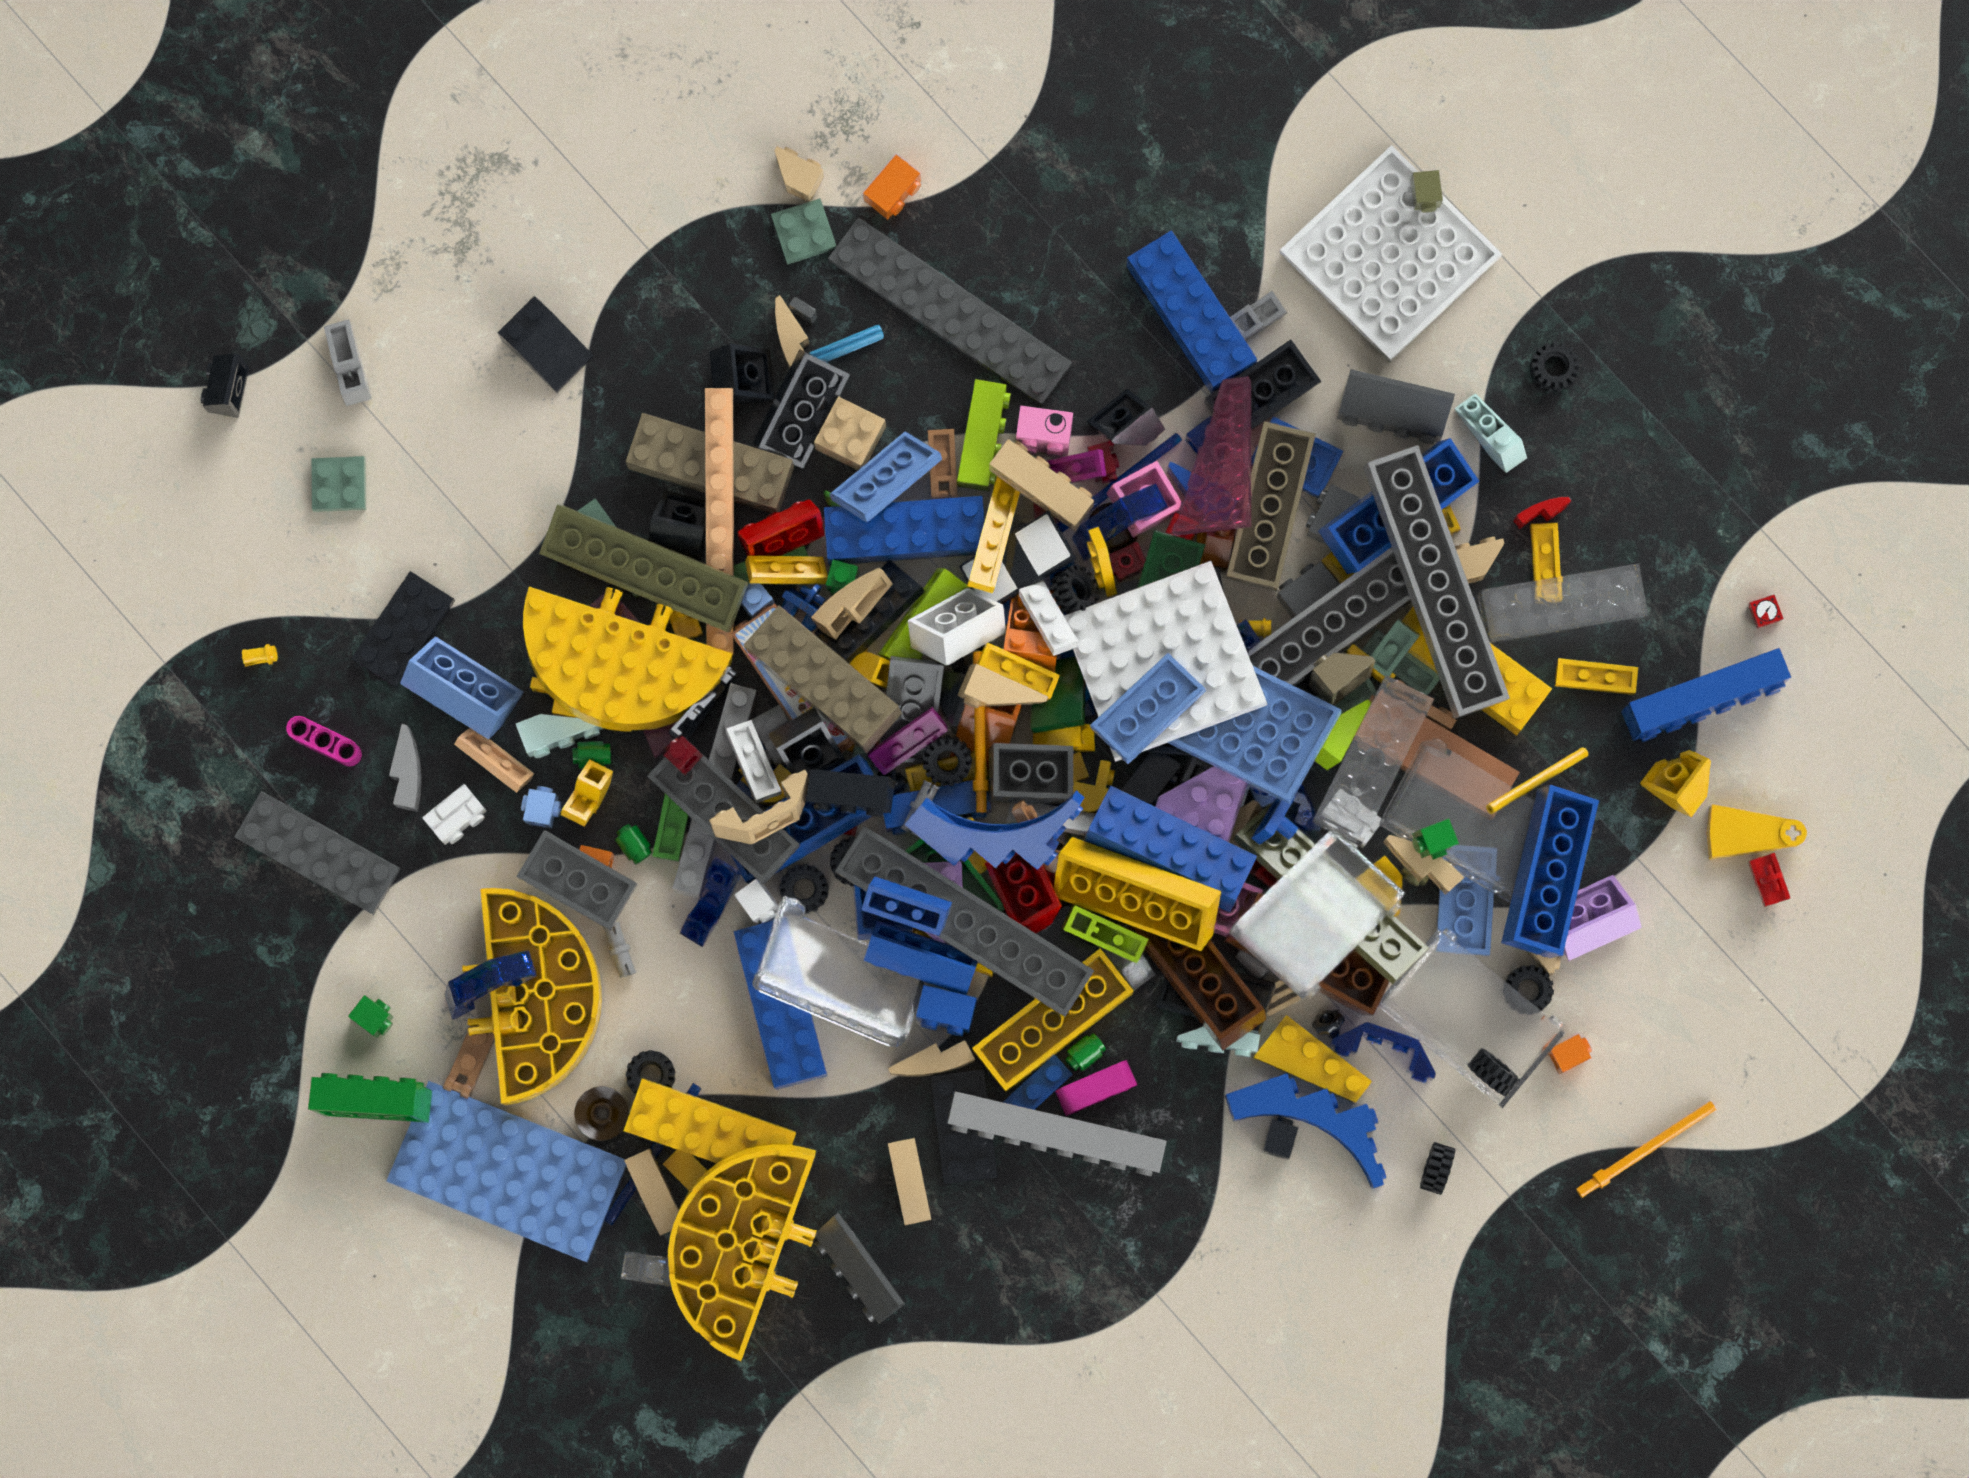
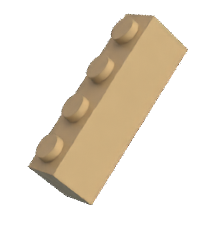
[989,439,1094,532]

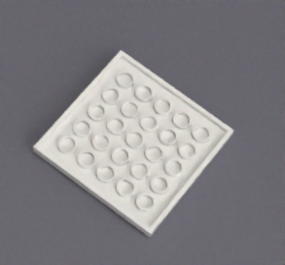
[1279,145,1502,362]
[1064,561,1267,762]

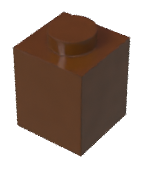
[1202,524,1237,569]

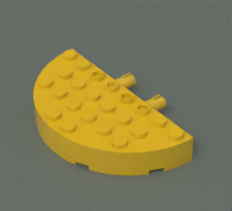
[523,587,732,731]
[462,888,602,1106]
[668,1144,817,1361]

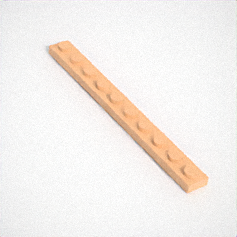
[705,388,734,655]

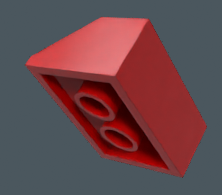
[738,499,825,556]
[984,853,1062,934]

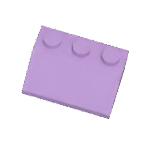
[1564,875,1642,961]

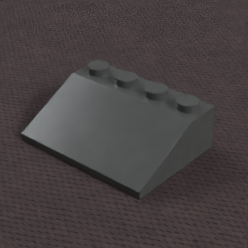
[1337,369,1455,445]
[814,1213,905,1324]

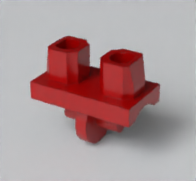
[1748,853,1791,907]

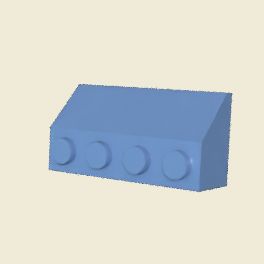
[400,636,523,740]

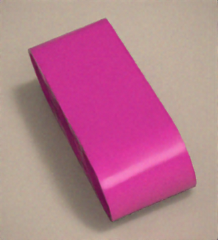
[286,716,362,766]
[1055,1060,1137,1116]

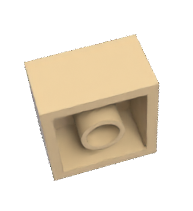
[814,396,886,470]

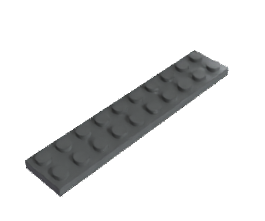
[828,217,1072,406]
[835,826,1094,1017]

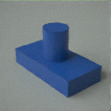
[1251,796,1298,845]

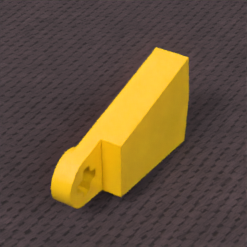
[1706,804,1807,860]

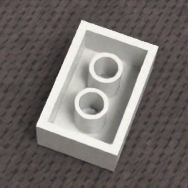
[908,588,1006,666]

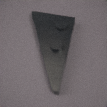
[668,667,737,740]

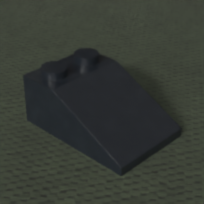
[497,296,594,393]

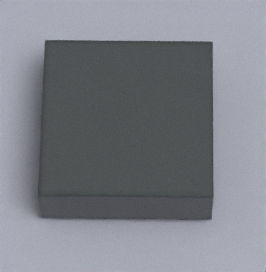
[789,297,817,325]

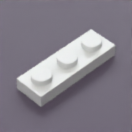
[1019,581,1078,656]
[726,720,781,803]

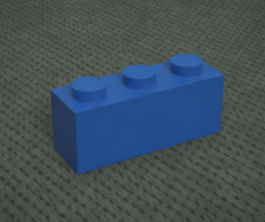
[861,877,952,936]

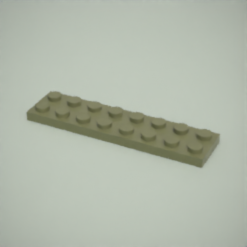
[539,504,749,632]
[1234,804,1429,984]

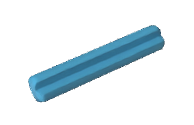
[809,325,884,362]

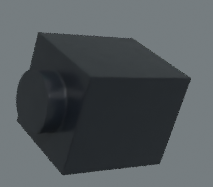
[1262,1117,1299,1160]

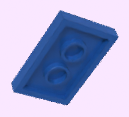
[1249,416,1343,498]

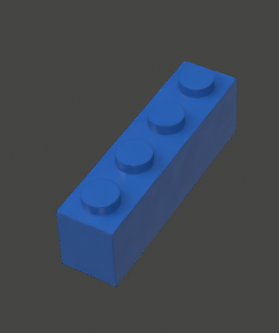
[883,780,992,835]
[864,921,978,995]

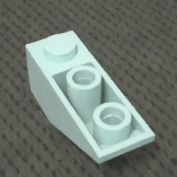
[1454,393,1527,473]
[516,714,604,758]
[1176,1027,1260,1057]

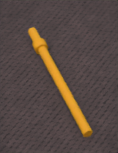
[973,651,989,813]
[1576,1101,1716,1198]

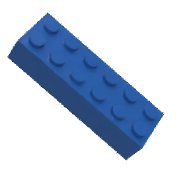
[1127,230,1257,394]
[1318,438,1480,574]
[824,496,984,566]
[1621,648,1792,742]
[730,754,874,884]
[1501,785,1599,958]
[1084,786,1257,912]
[733,917,828,1090]

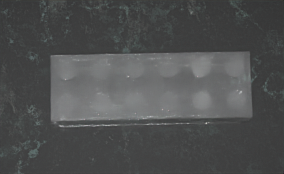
[1477,563,1648,644]
[1312,675,1434,846]

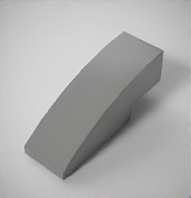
[324,319,372,406]
[389,724,422,812]

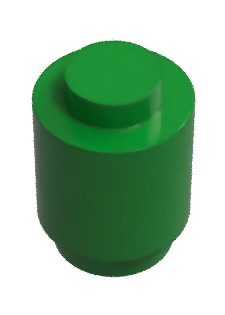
[572,741,611,769]
[615,824,653,865]
[1065,1033,1106,1072]

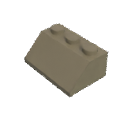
[1309,653,1376,706]

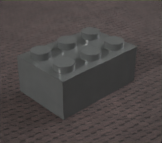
[988,743,1073,804]

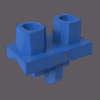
[782,584,826,631]

